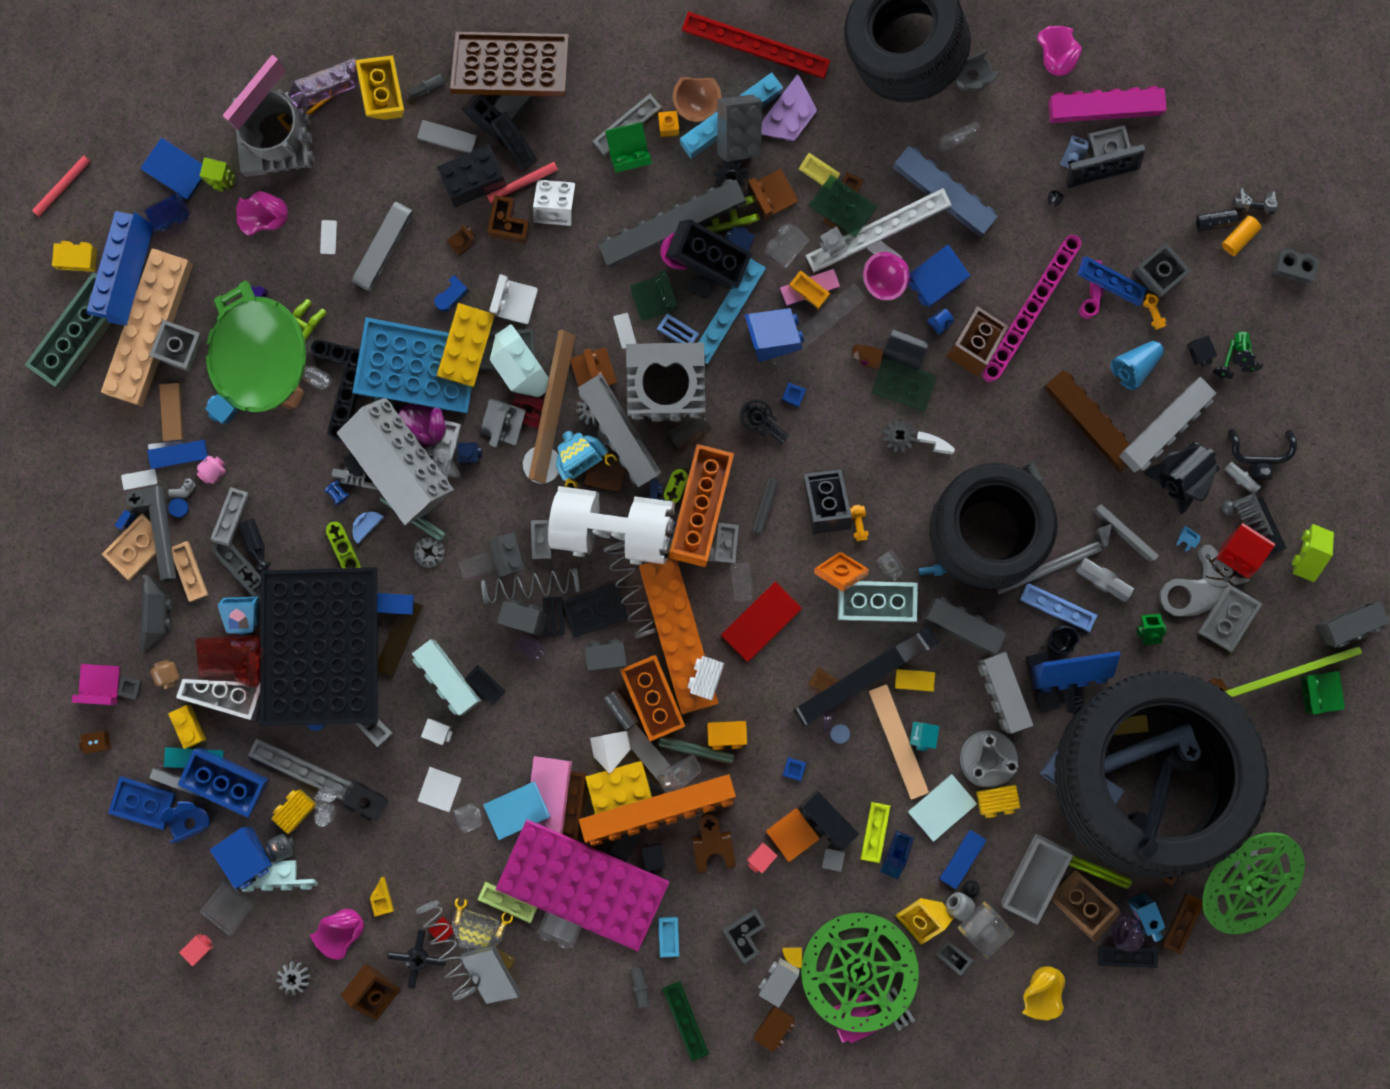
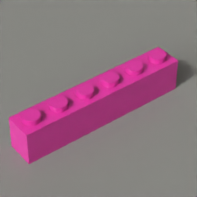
[1048,86,1167,123]

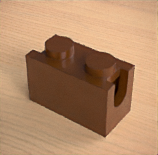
[753,1005,795,1052]

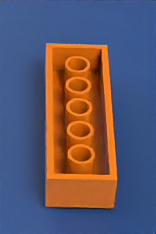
[668,444,734,567]

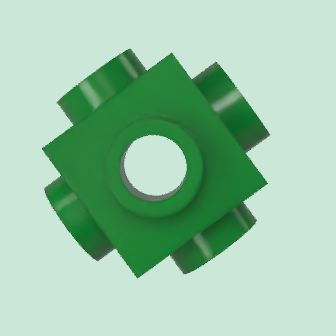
[1137,614,1166,645]

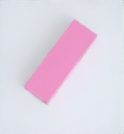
[780,269,840,306]

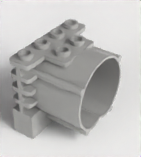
[233,89,314,177]
[626,343,705,422]

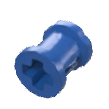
[324,480,350,506]

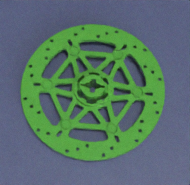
[1202,832,1305,934]
[801,913,919,1032]

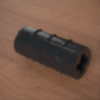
[1196,209,1238,232]

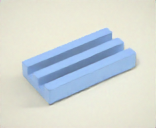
[657,313,699,343]

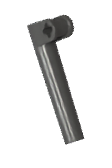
[126,486,176,582]

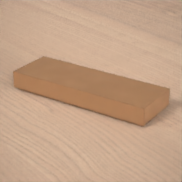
[159,383,184,442]

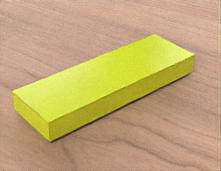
[860,802,891,863]

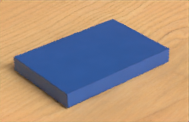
[140,137,203,201]
[108,776,176,830]

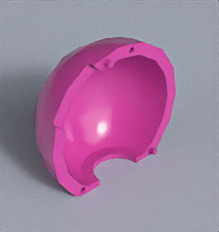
[863,252,910,301]

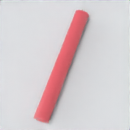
[32,155,91,217]
[487,162,558,203]

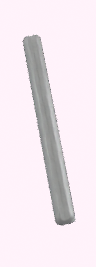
[996,542,1102,594]

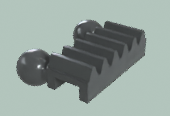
[1221,493,1274,538]

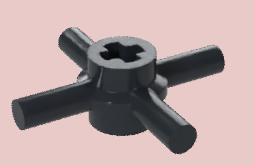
[387,929,446,989]

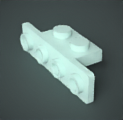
[240,860,318,892]

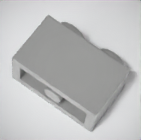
[758,958,800,1008]

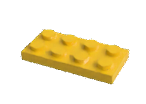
[437,303,495,387]

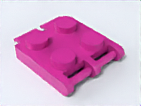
[833,992,885,1044]

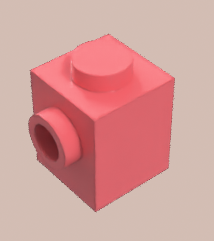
[747,842,777,873]
[179,933,214,967]

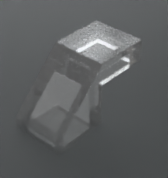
[426,447,462,479]

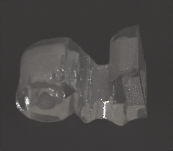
[314,786,341,826]

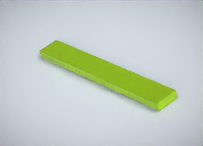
[1225,647,1362,698]

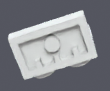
[533,180,575,226]
[489,275,538,325]

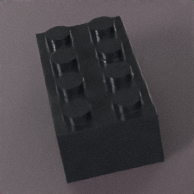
[666,219,752,289]

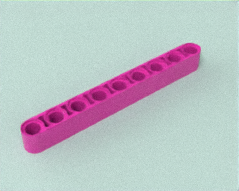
[982,235,1081,382]

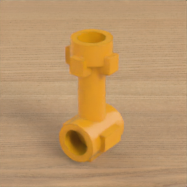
[1142,294,1167,330]
[850,505,869,542]

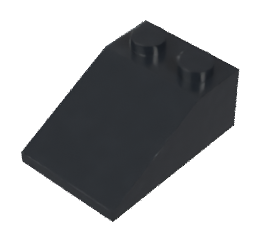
[804,469,852,534]

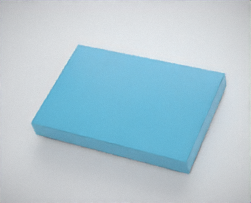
[483,781,551,840]

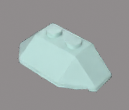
[490,324,549,397]

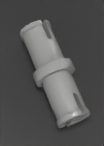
[1224,461,1261,494]

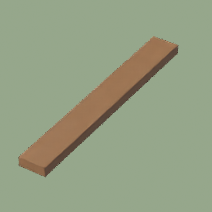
[529,330,575,483]

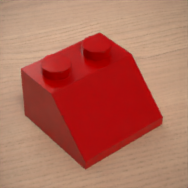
[1216,523,1275,579]

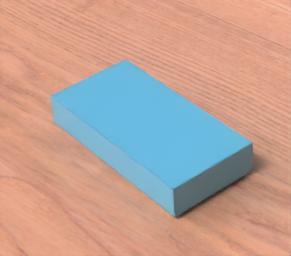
[658,917,679,957]

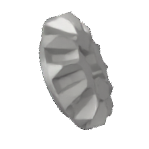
[414,537,445,568]

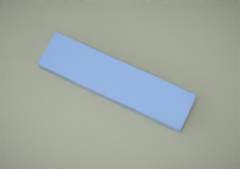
[1019,583,1097,633]

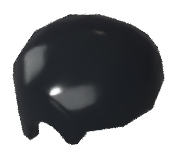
[1048,625,1079,655]

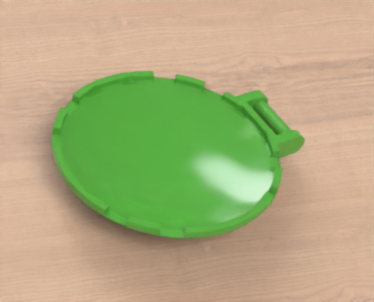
[206,281,306,412]

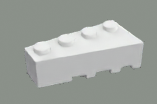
[176,679,260,721]

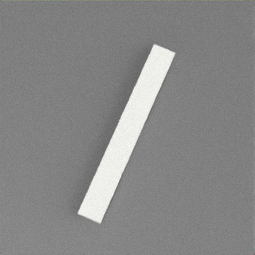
[806,188,952,273]

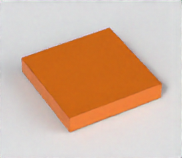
[814,552,869,591]
[766,807,820,862]

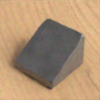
[1094,524,1111,547]

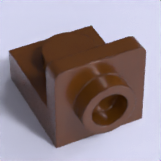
[446,225,476,256]

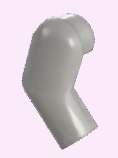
[168,478,195,498]

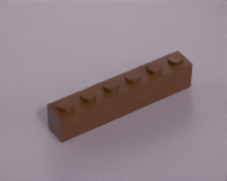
[1043,370,1131,472]

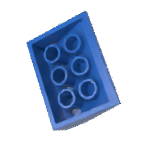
[1030,651,1120,693]

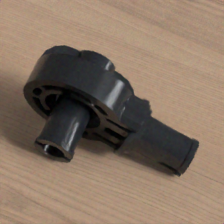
[740,399,789,444]

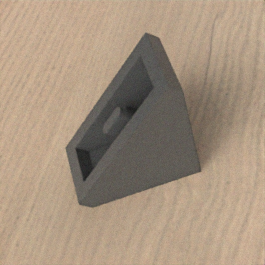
[936,940,975,977]

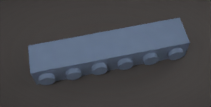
[893,146,998,238]

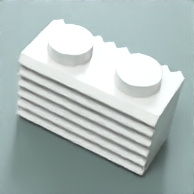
[687,656,725,700]

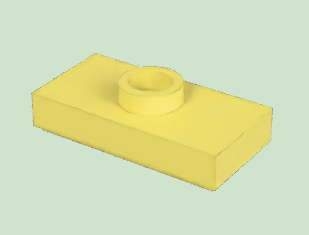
[798,153,840,190]

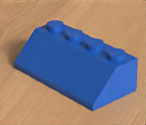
[178,747,269,818]

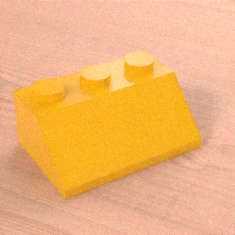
[355,55,404,120]

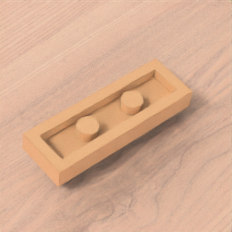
[172,541,209,602]

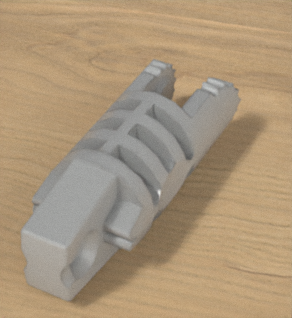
[332,467,378,490]

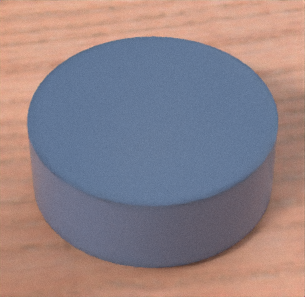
[830,724,850,744]

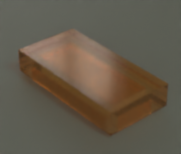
[808,667,840,692]

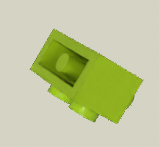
[199,157,236,192]

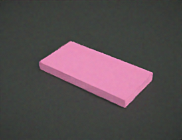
[223,55,287,130]
[530,756,572,834]

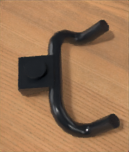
[1228,429,1297,480]

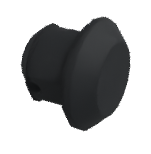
[963,880,980,897]

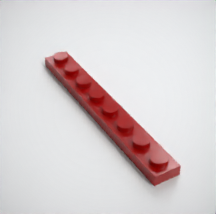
[682,11,830,79]

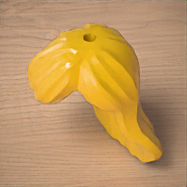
[1022,966,1065,1021]

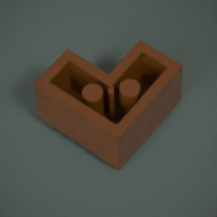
[487,195,530,244]

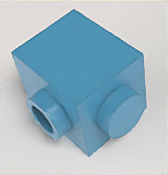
[205,394,239,425]

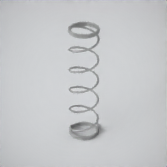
[603,541,657,639]
[481,568,580,604]
[416,900,476,1000]

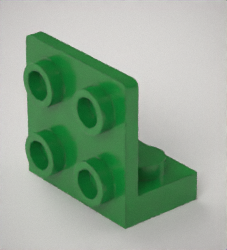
[605,122,652,173]
[1300,671,1345,714]

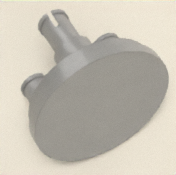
[960,730,1018,788]

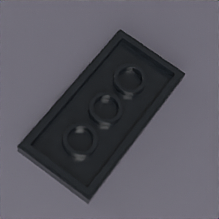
[1066,144,1146,188]

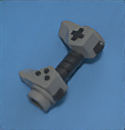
[1232,188,1277,215]

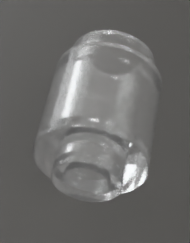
[302,365,332,391]

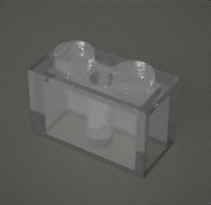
[537,911,582,950]

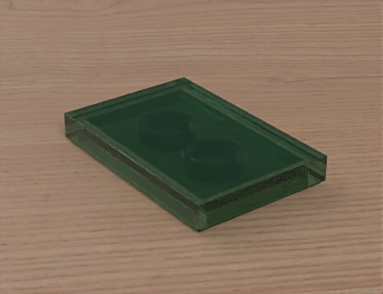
[809,175,877,238]
[871,357,937,412]

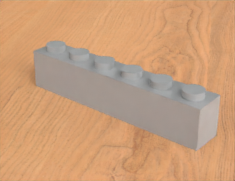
[578,374,661,487]
[1119,377,1216,473]

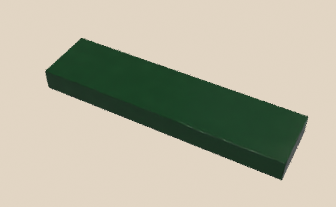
[662,981,709,1062]

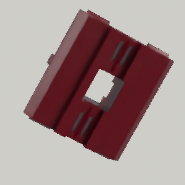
[512,393,545,429]

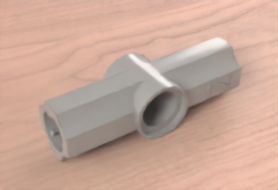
[1075,558,1134,602]

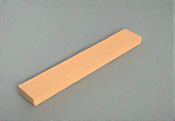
[868,684,929,800]

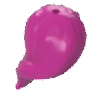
[1037,26,1082,76]
[236,191,288,236]
[310,909,364,960]

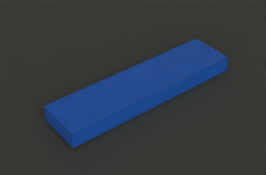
[1077,256,1147,306]

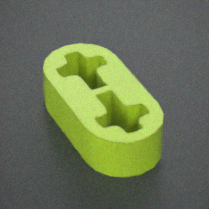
[664,469,688,504]

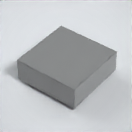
[822,848,845,872]

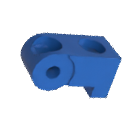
[434,275,469,312]
[927,308,955,335]

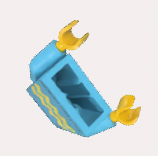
[556,431,617,489]

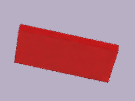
[721,581,802,662]

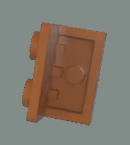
[570,347,617,387]

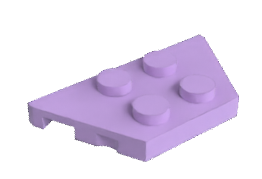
[762,75,817,142]

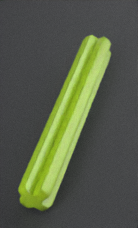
[1069,855,1132,889]

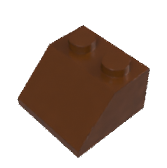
[341,964,401,1021]

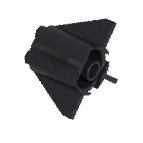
[1144,442,1220,514]

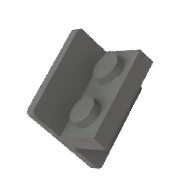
[480,399,526,447]

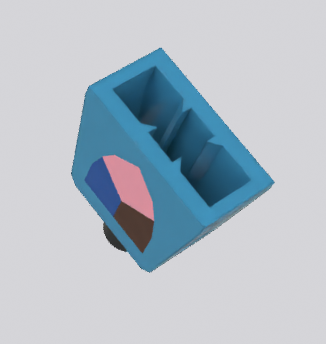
[218,597,259,642]
[1127,892,1165,942]

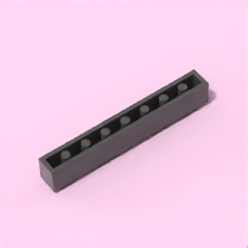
[598,179,747,268]

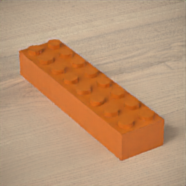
[639,557,719,714]
[579,774,736,847]

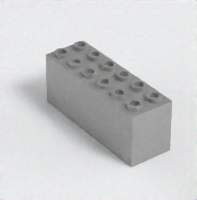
[337,398,454,525]

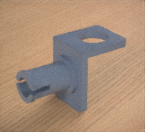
[1060,135,1089,169]

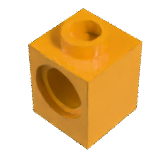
[658,111,679,137]

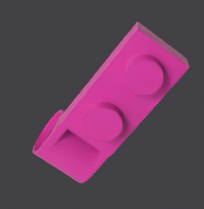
[1079,260,1104,319]

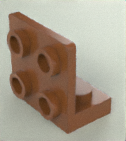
[747,169,798,219]

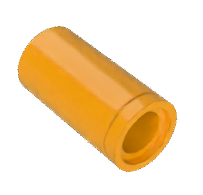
[1221,216,1262,256]

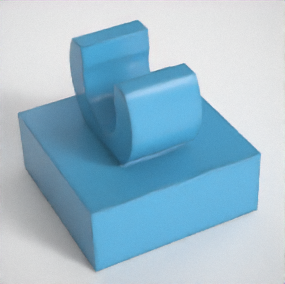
[1176,525,1201,552]

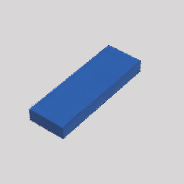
[147,440,208,469]
[939,829,987,889]

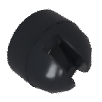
[1047,190,1064,207]

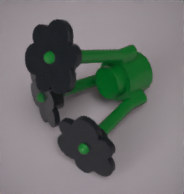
[1213,332,1263,379]

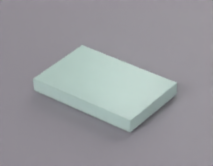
[908,774,977,842]

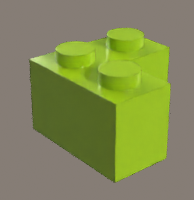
[1292,524,1334,582]

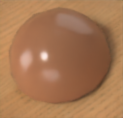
[672,77,722,122]

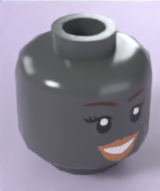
[265,833,296,862]

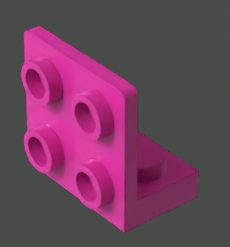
[72,664,120,705]

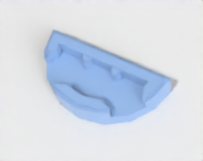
[352,512,385,545]

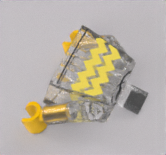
[451,898,513,953]

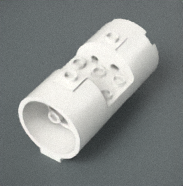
[548,486,675,565]

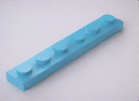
[698,258,766,365]

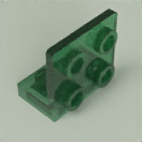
[630,270,677,321]

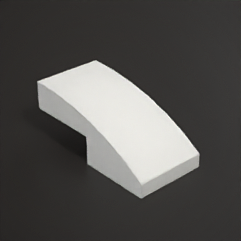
[916,431,955,455]

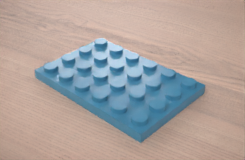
[353,317,472,414]

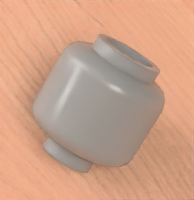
[946,892,975,921]

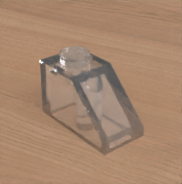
[657,754,703,793]

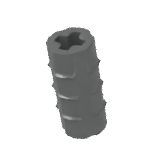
[604,689,639,730]

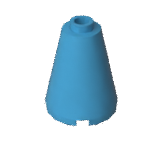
[1111,341,1164,390]

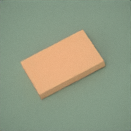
[102,513,156,581]

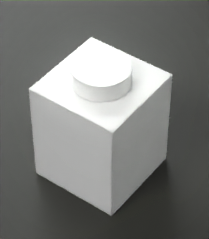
[421,719,453,745]

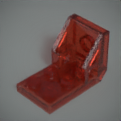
[195,635,260,687]

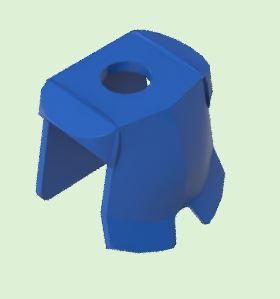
[160,802,210,843]

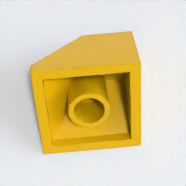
[895,898,954,945]

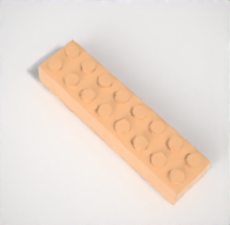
[101,248,193,407]

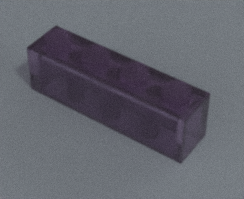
[288,58,359,109]

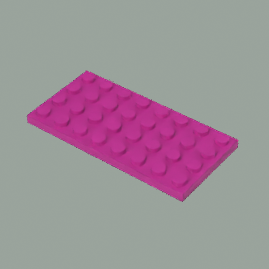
[495,819,669,951]

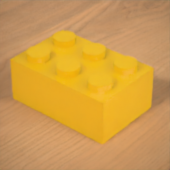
[585,761,652,814]

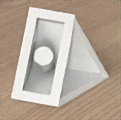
[590,731,631,774]

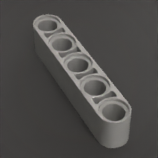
[352,202,413,292]

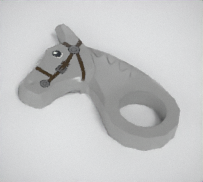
[1159,545,1250,617]

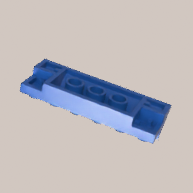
[87,211,154,326]

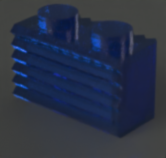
[144,192,190,232]

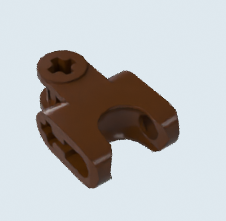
[692,813,736,874]

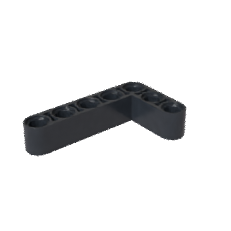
[311,340,360,442]

